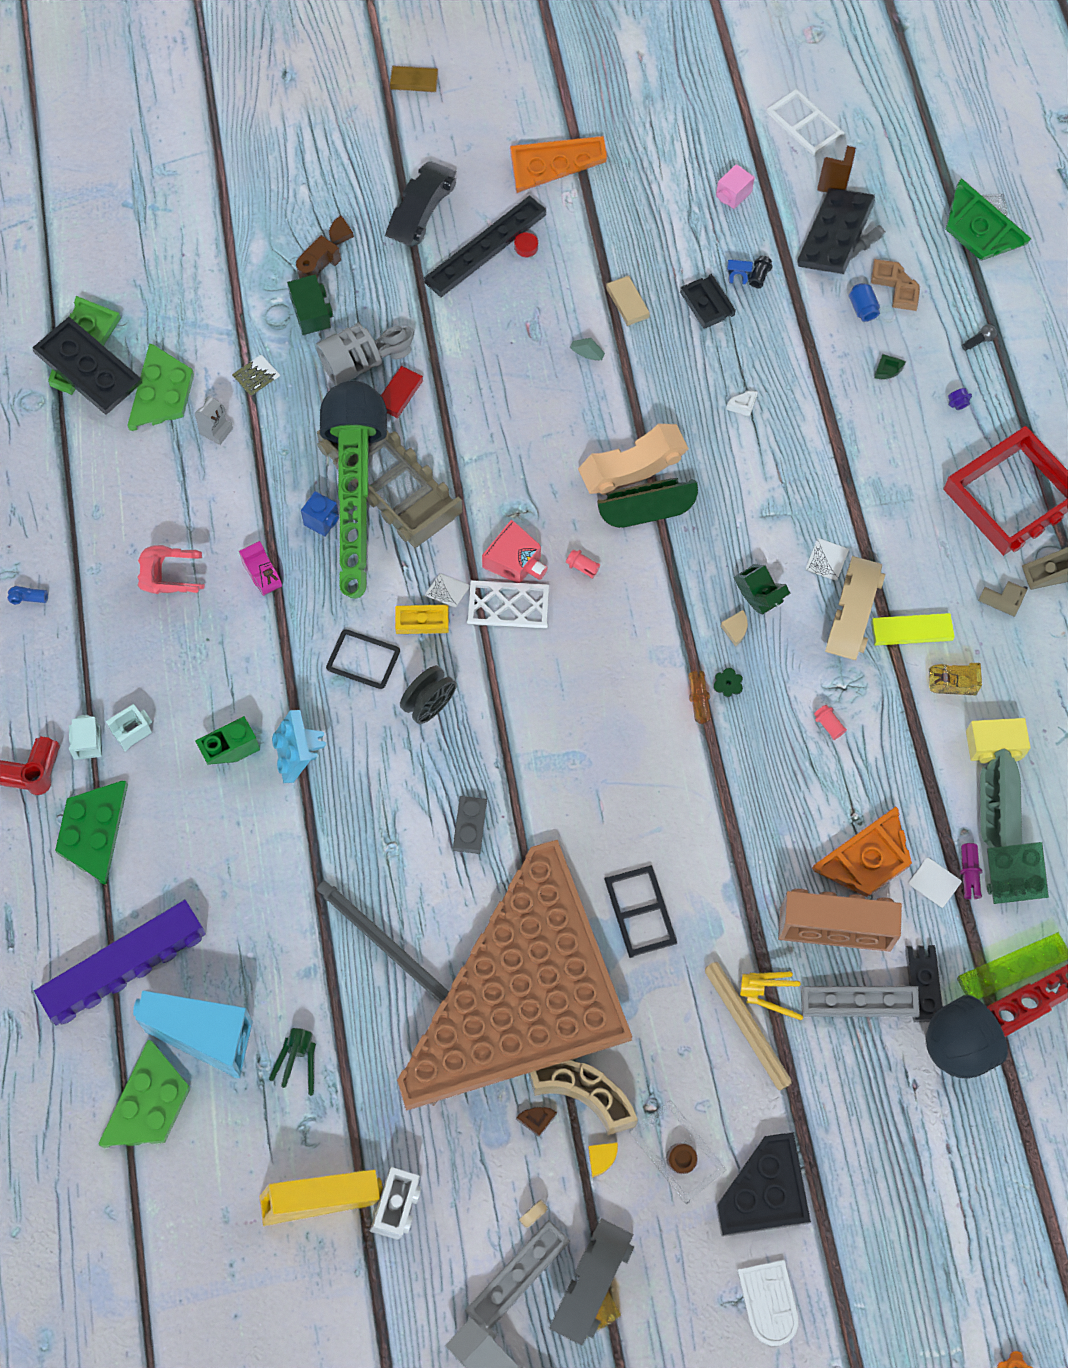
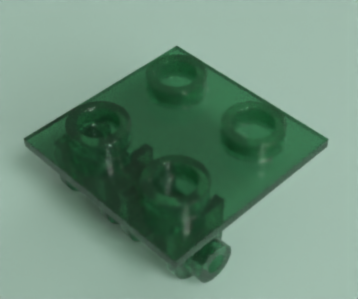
[987,842,1049,904]

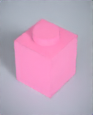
[716,164,755,209]

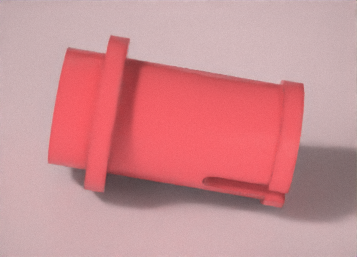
[566,549,601,579]
[814,705,847,740]

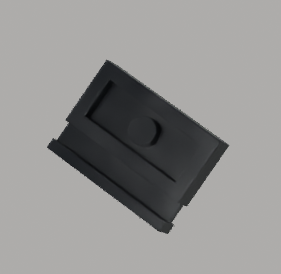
[680,274,736,329]

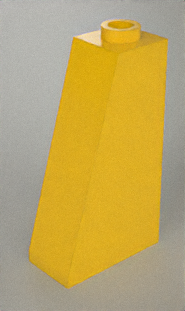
[259,1169,383,1226]

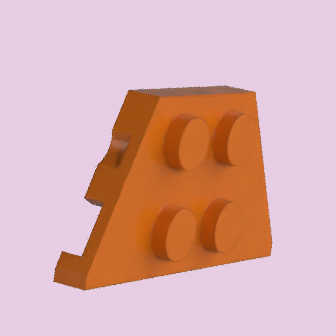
[812,807,912,897]

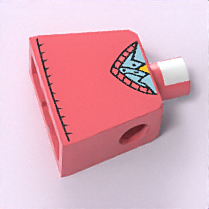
[482,520,548,583]

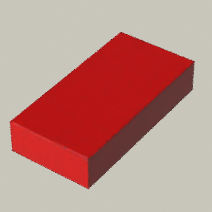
[381,366,423,419]

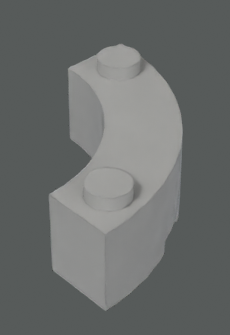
[445,1318,520,1368]

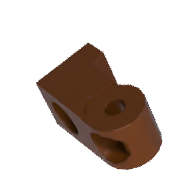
[296,235,341,279]

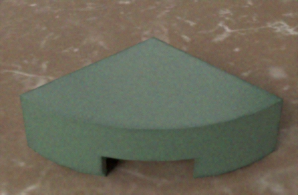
[570,338,605,361]

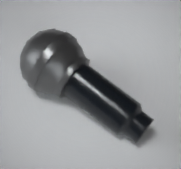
[962,324,997,351]

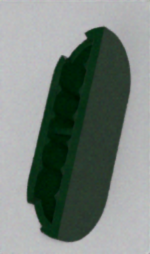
[597,478,698,528]

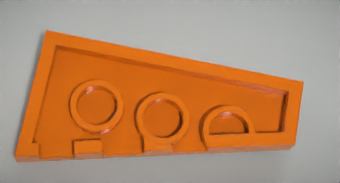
[510,136,607,193]

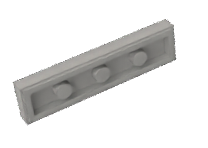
[802,986,919,1017]
[465,1220,570,1328]

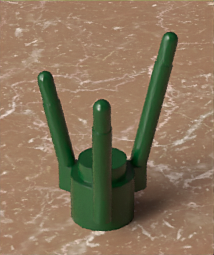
[269,1028,316,1096]

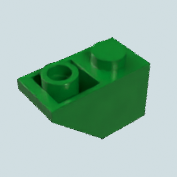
[195,716,260,765]

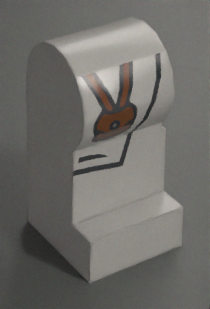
[195,397,233,445]

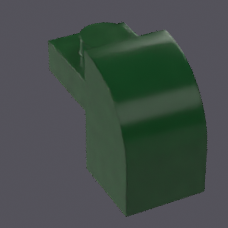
[733,564,791,615]

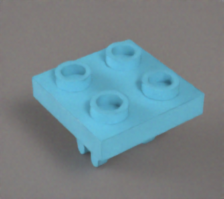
[272,710,326,783]

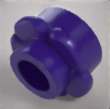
[948,388,972,410]

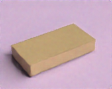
[606,276,650,326]

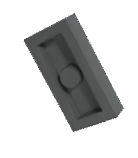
[453,796,487,854]

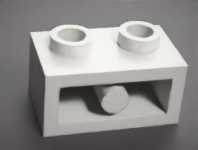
[370,1167,421,1240]

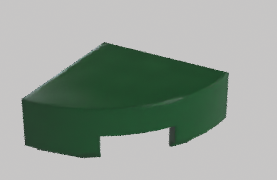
[874,354,906,380]

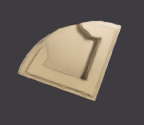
[720,610,748,647]

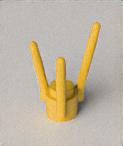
[740,971,804,1020]

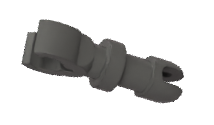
[851,225,885,259]

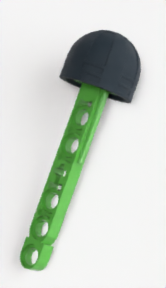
[320,381,387,599]

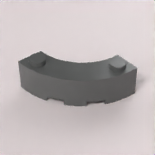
[549,1218,635,1346]

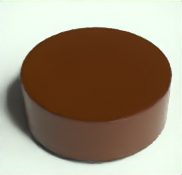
[666,1143,698,1174]

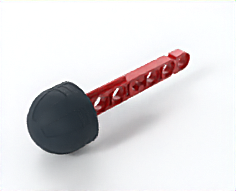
[925,964,1068,1078]

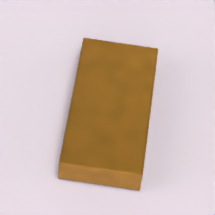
[390,66,438,92]

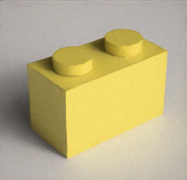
[966,718,1031,763]

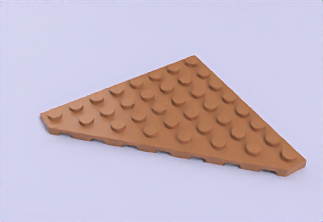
[397,840,632,1111]

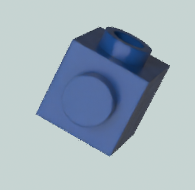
[301,491,339,537]

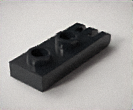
[905,945,943,1022]

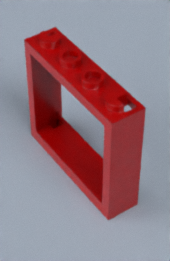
[943,426,1068,556]

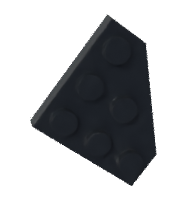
[716,1132,811,1237]

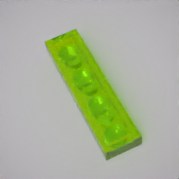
[957,932,1068,1000]

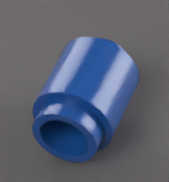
[849,283,880,322]

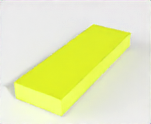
[871,613,955,646]

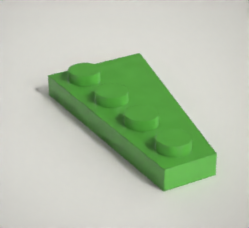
[48,296,121,395]

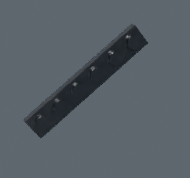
[424,195,546,298]

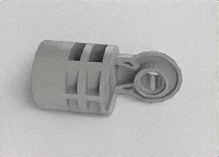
[315,321,414,386]

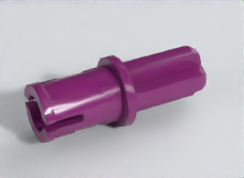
[960,843,983,900]

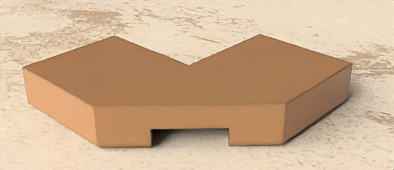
[870,259,920,311]

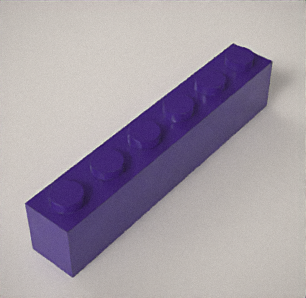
[33,899,206,1026]

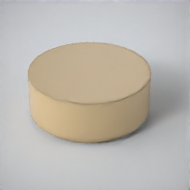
[519,1199,548,1228]

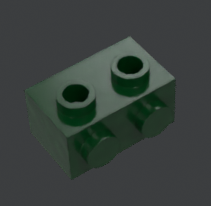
[287,274,333,336]

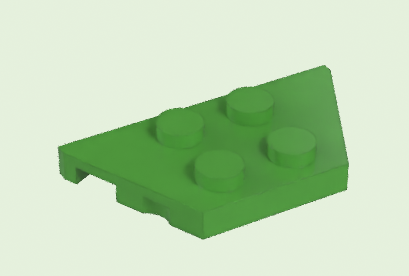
[127,344,194,431]
[98,1040,191,1148]

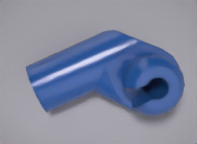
[7,586,48,605]

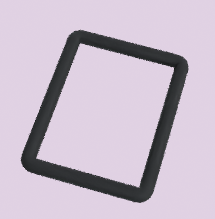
[326,629,400,689]

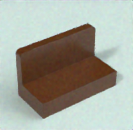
[817,145,856,193]

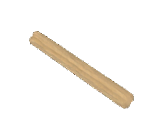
[705,962,792,1090]

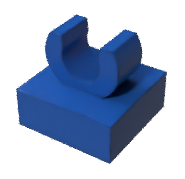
[726,260,753,285]

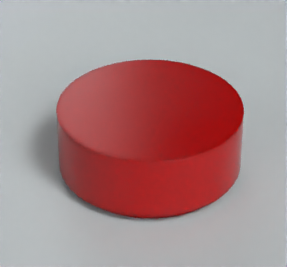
[514,232,538,257]

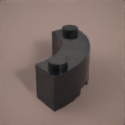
[385,161,456,246]

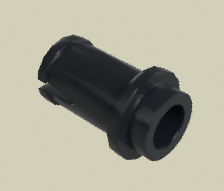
[748,256,773,288]

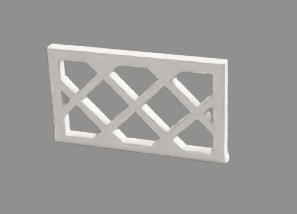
[467,580,549,628]

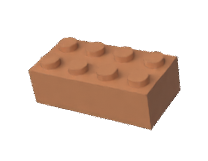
[778,889,902,952]

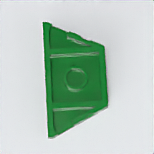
[945,178,1032,261]
[55,781,128,885]

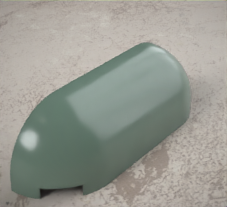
[980,749,1022,855]

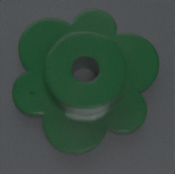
[713,668,743,697]

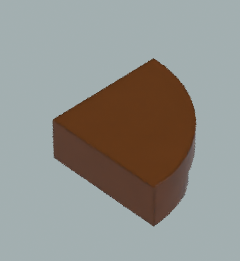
[329,215,354,246]
[516,1107,557,1137]

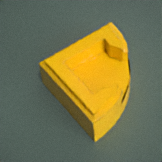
[588,1142,618,1177]

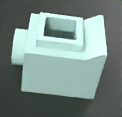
[106,704,152,752]
[69,715,102,760]

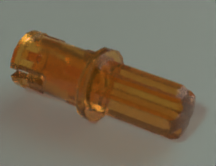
[688,671,711,724]

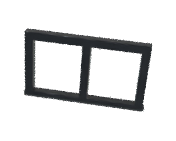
[604,865,677,958]

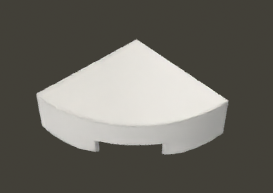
[726,391,758,417]

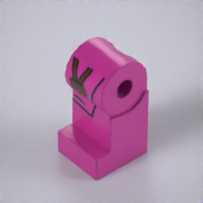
[239,541,282,596]

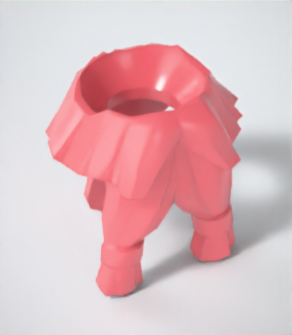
[137,545,205,594]

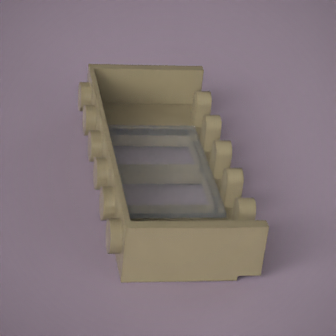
[317,430,462,548]

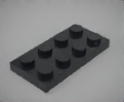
[797,188,875,274]
[32,316,142,415]

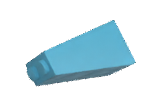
[133,990,253,1078]

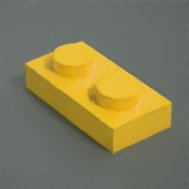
[395,605,449,634]

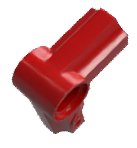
[0,736,60,795]

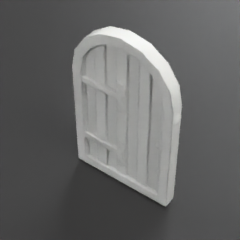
[737,1260,798,1346]

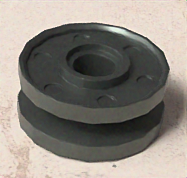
[400,665,457,724]

